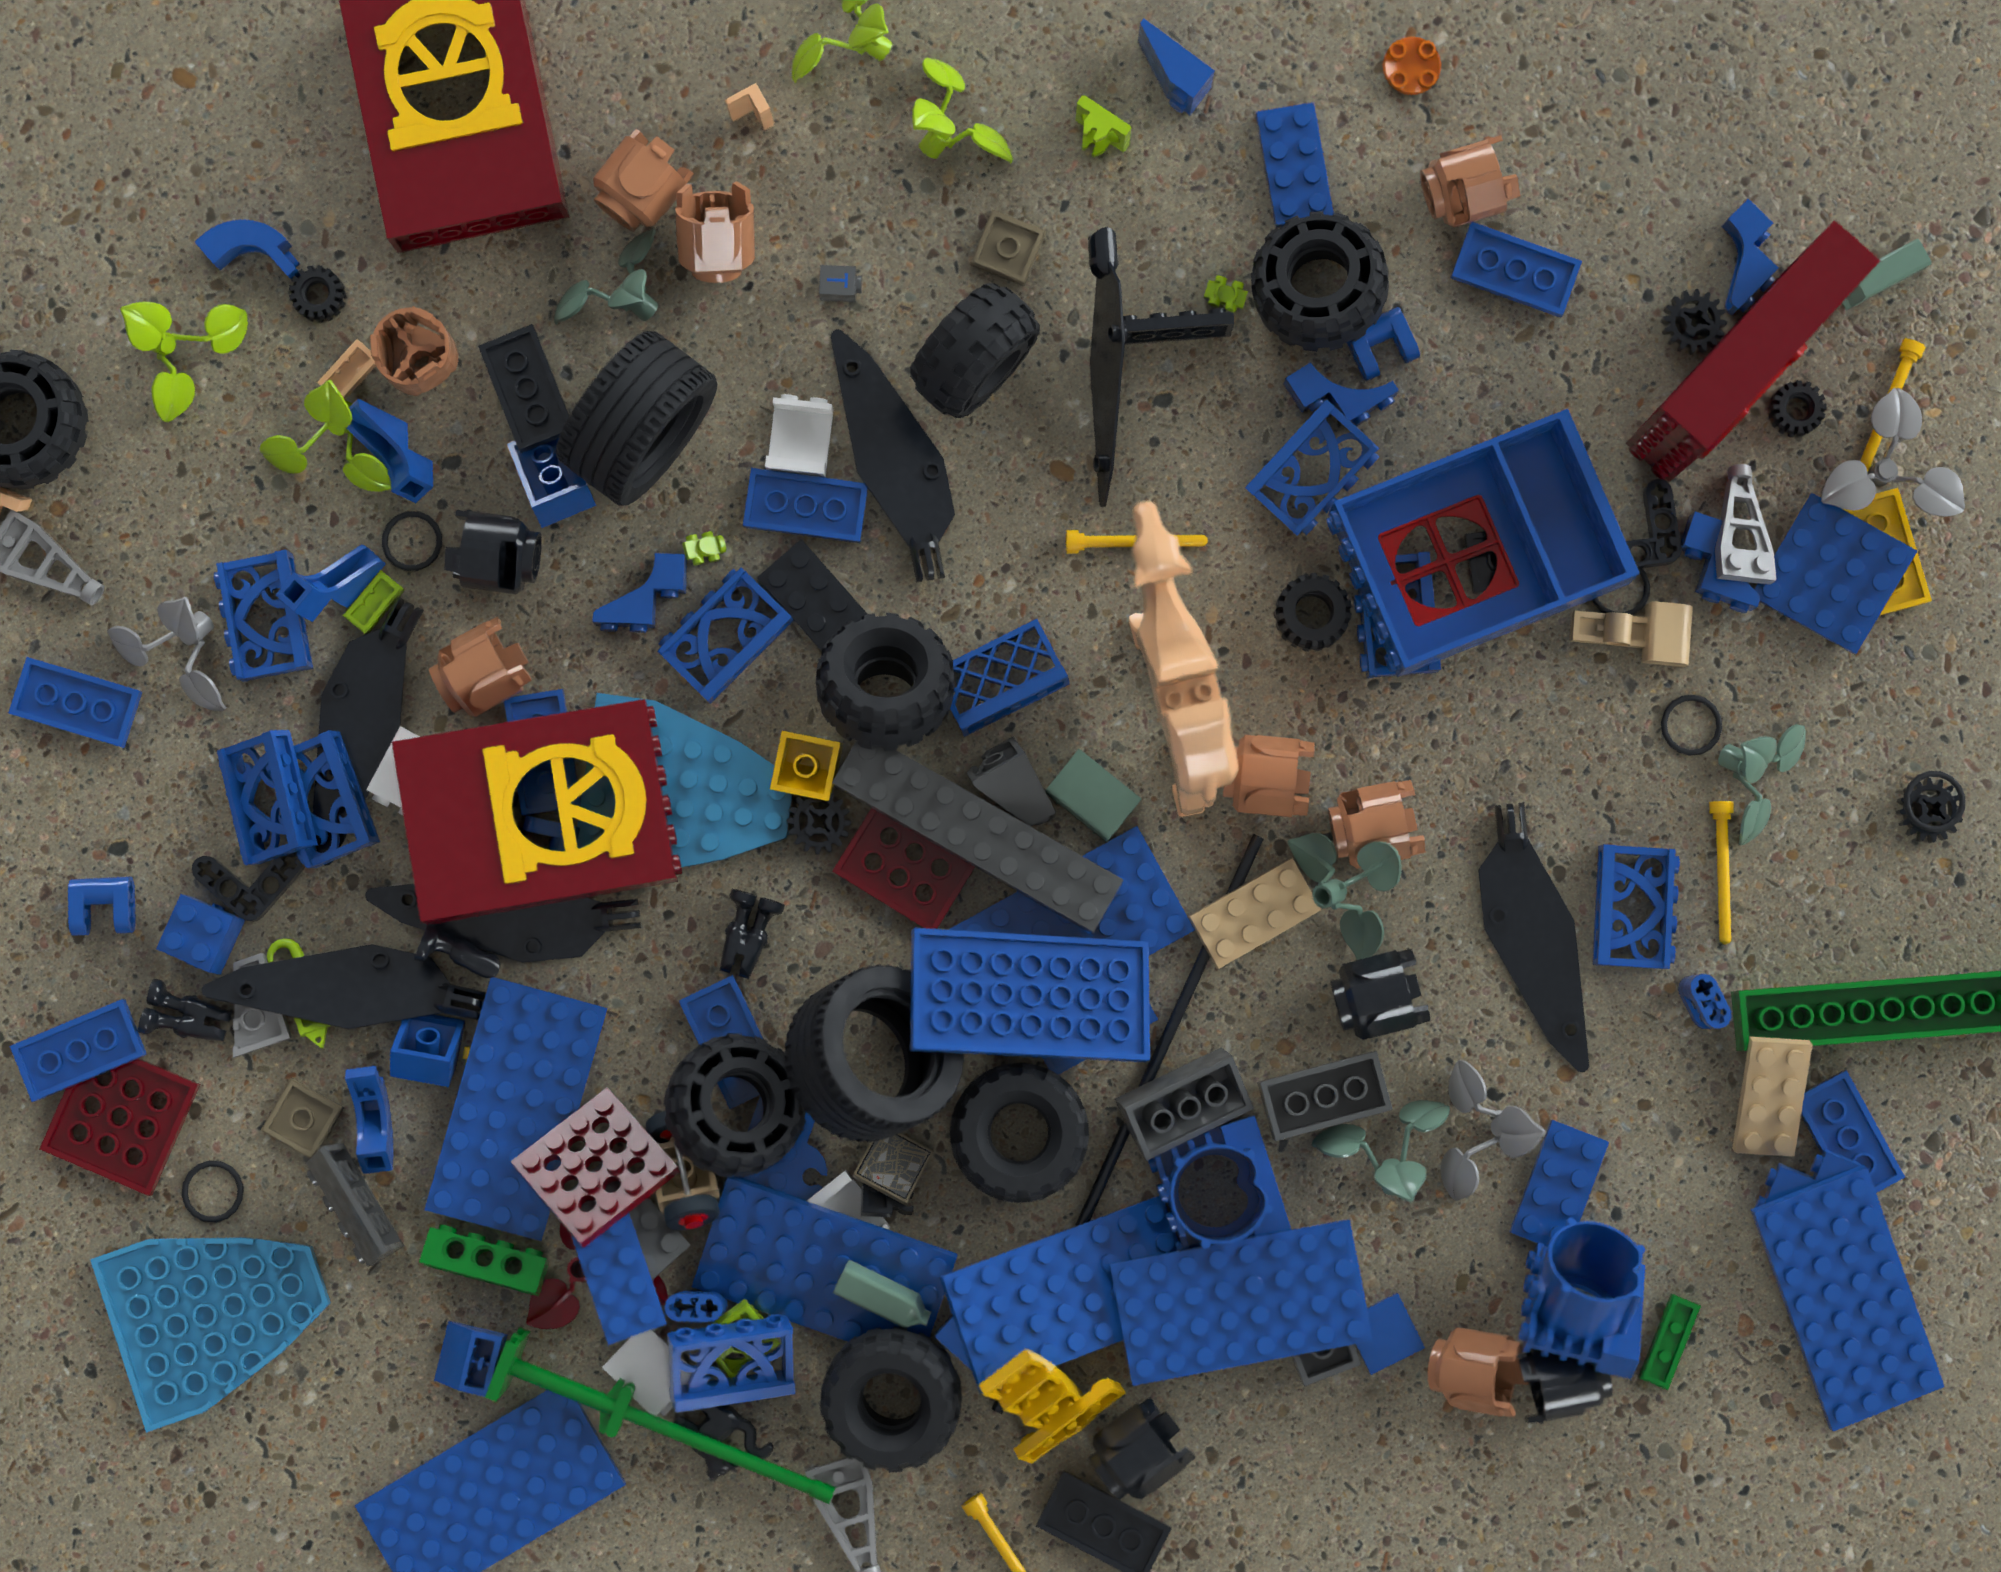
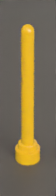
[1860,338,1926,472]
[1066,530,1208,554]
[1709,801,1734,945]
[961,1492,1026,1572]

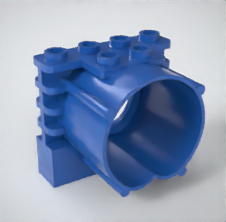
[1148,1115,1292,1251]
[1518,1218,1645,1379]

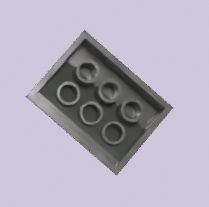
[306,1143,404,1267]

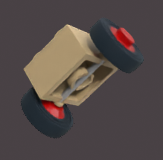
[646,1111,721,1230]

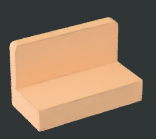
[725,83,774,131]

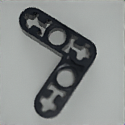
[1626,479,1682,569]
[192,851,305,922]

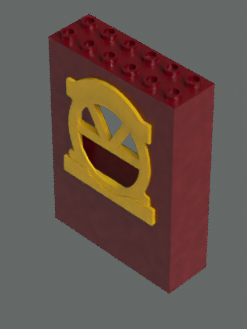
[339,0,570,254]
[391,699,682,925]

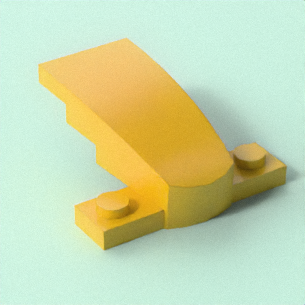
[978,1349,1126,1464]

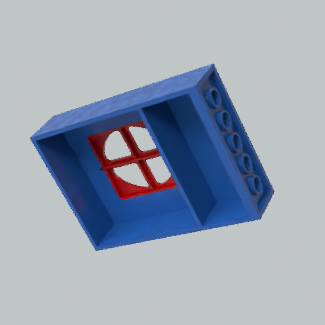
[1326,408,1640,678]

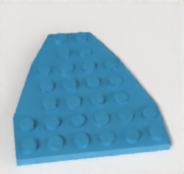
[577,693,793,867]
[90,1237,331,1433]

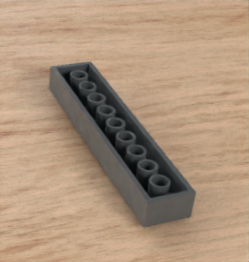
[832,741,1123,934]

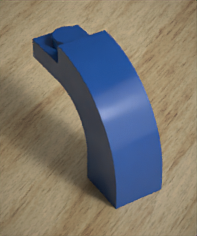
[195,220,300,283]
[345,1066,394,1174]

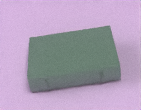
[1045,749,1141,842]

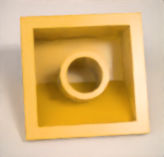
[770,731,844,801]

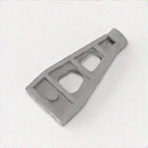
[1715,464,1776,585]
[0,510,105,606]
[805,1458,881,1572]

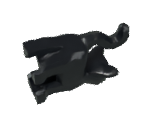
[673,1404,774,1479]

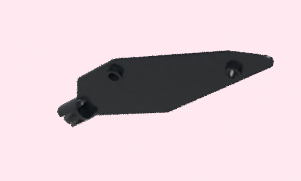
[1088,227,1128,507]
[830,329,955,582]
[313,597,424,866]
[1478,802,1589,1072]
[365,884,641,963]
[202,944,486,1030]

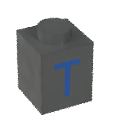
[819,265,862,302]

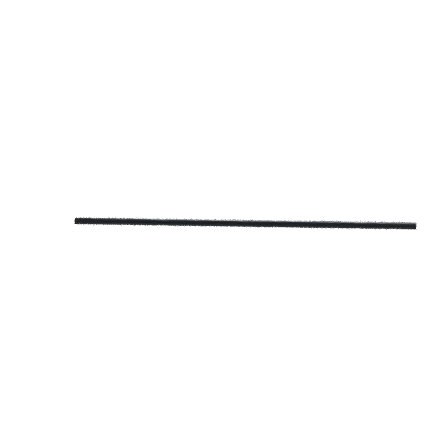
[991,834,1264,1414]

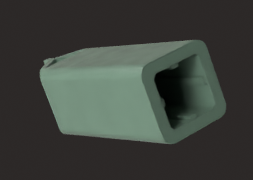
[1842,238,1932,310]
[833,1260,931,1328]

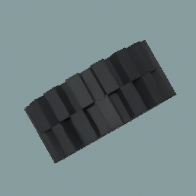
[289,265,346,323]
[1768,380,1827,437]

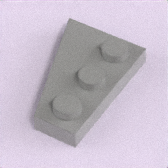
[233,953,292,1058]

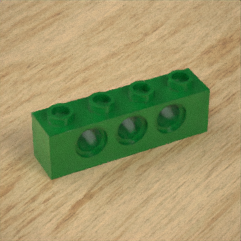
[419,1224,549,1297]

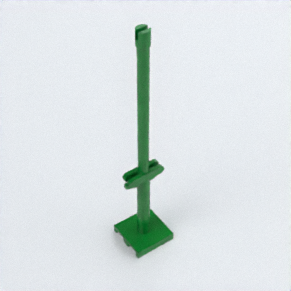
[485,1327,836,1504]

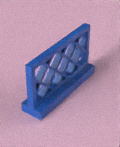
[950,619,1070,737]

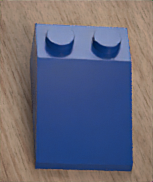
[1138,18,1215,115]
[507,438,597,528]

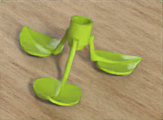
[792,0,892,83]
[912,57,1013,164]
[120,302,248,422]
[259,380,391,492]

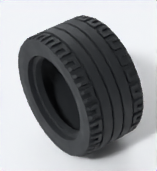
[556,331,718,506]
[784,965,964,1142]

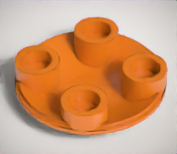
[1383,37,1441,95]

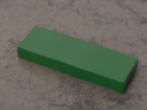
[1638,1294,1701,1390]

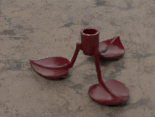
[526,1222,668,1329]

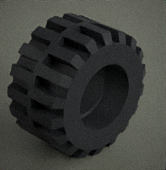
[1274,573,1352,652]

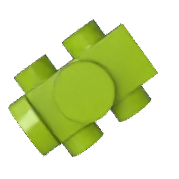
[1203,275,1248,312]
[682,531,726,566]

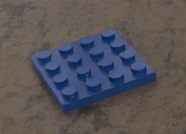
[1754,493,1917,655]

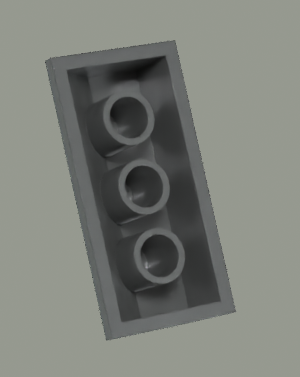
[1115,1047,1254,1161]

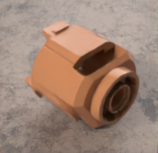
[593,129,694,232]
[1420,135,1520,228]
[675,182,755,283]
[370,306,458,396]
[429,616,532,717]
[1223,735,1315,818]
[1328,780,1425,869]
[1428,1327,1530,1417]

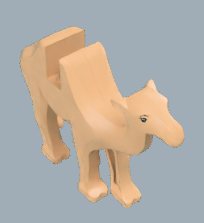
[1129,501,1238,817]

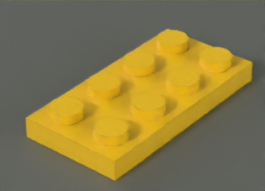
[1841,488,1932,616]

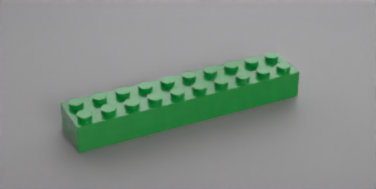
[1731,971,2001,1051]

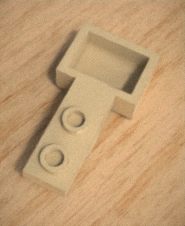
[1570,601,1693,667]

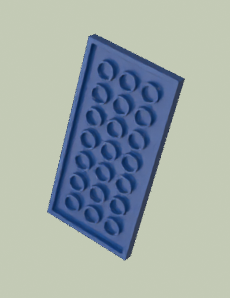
[948,826,1195,955]
[910,928,1150,1062]
[424,977,607,1241]
[1750,1165,1945,1432]
[692,1176,958,1342]
[940,1195,1178,1394]
[1110,1219,1373,1386]
[355,1390,626,1572]

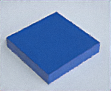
[1355,1293,1425,1375]

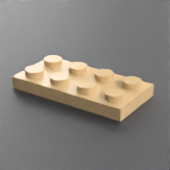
[1188,858,1321,969]
[1732,1037,1812,1157]

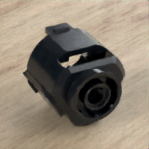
[444,509,542,594]
[1330,949,1431,1040]
[1517,1348,1613,1424]
[1088,1397,1196,1500]

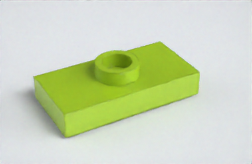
[342,570,405,634]

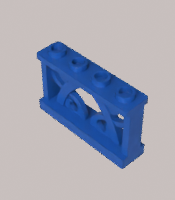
[1245,399,1380,536]
[214,549,313,682]
[1351,551,1441,679]
[657,567,794,704]
[217,730,318,865]
[267,730,380,868]
[1593,844,1680,969]
[667,1315,795,1412]

